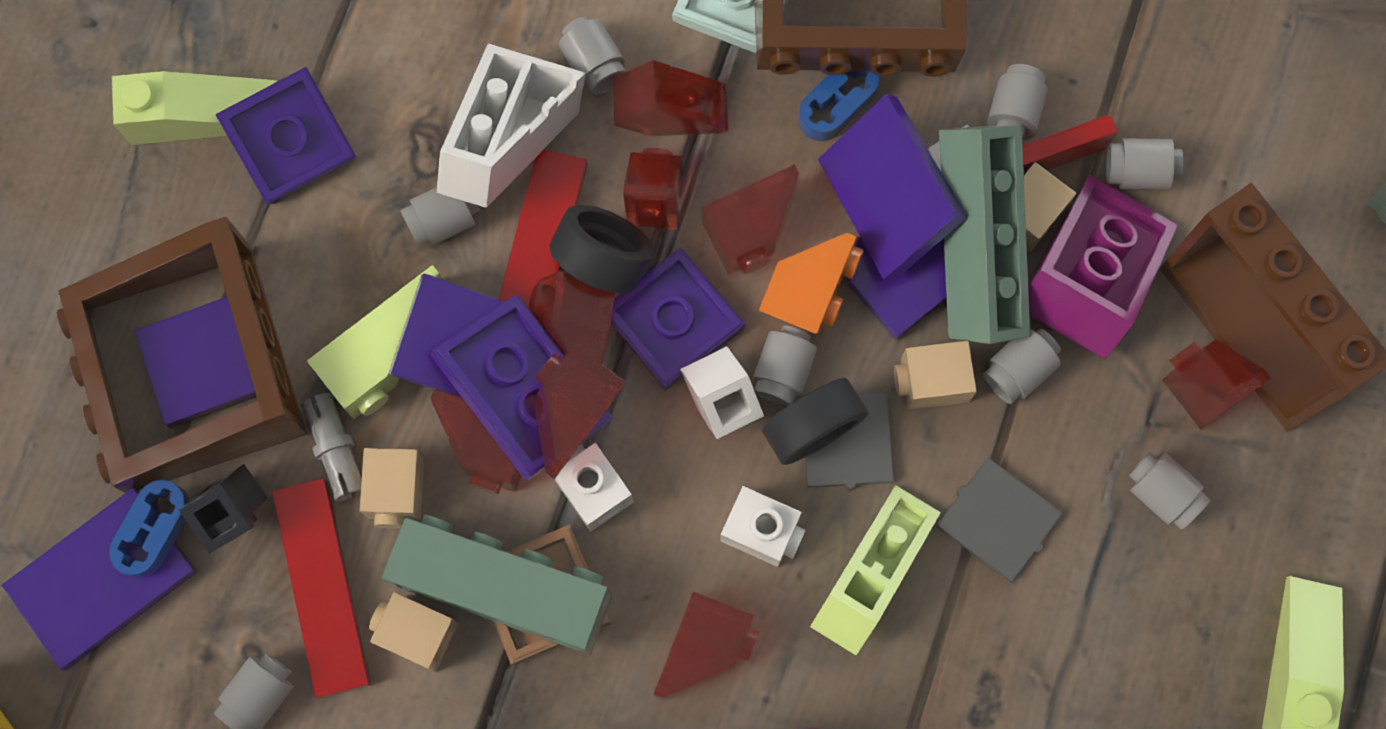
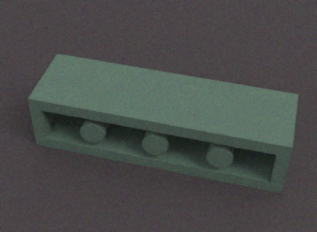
[939,125,1030,344]
[381,515,613,656]

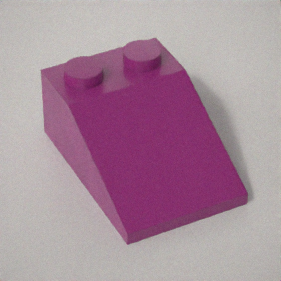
[1028,174,1178,359]

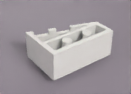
[437,44,586,208]

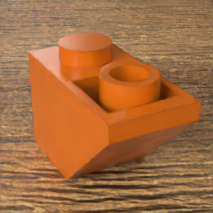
[759,233,864,334]

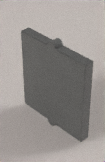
[802,392,894,491]
[936,458,1062,583]

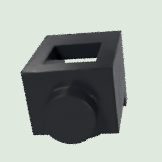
[179,464,267,554]

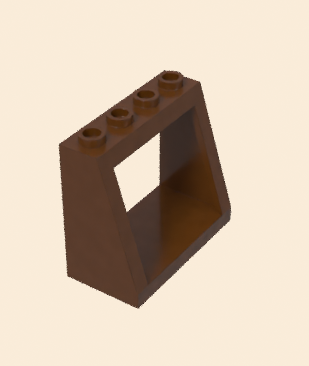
[754,0,966,77]
[1159,182,1386,432]
[57,217,308,493]

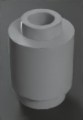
[558,17,627,95]
[987,64,1048,142]
[1106,138,1183,190]
[400,187,480,247]
[753,325,818,406]
[982,329,1061,404]
[1128,452,1211,530]
[214,653,294,729]

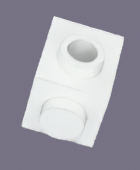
[681,347,764,439]
[551,443,634,532]
[720,486,806,567]

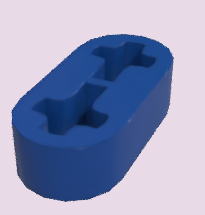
[799,69,880,141]
[109,480,190,578]

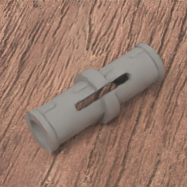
[301,393,362,502]

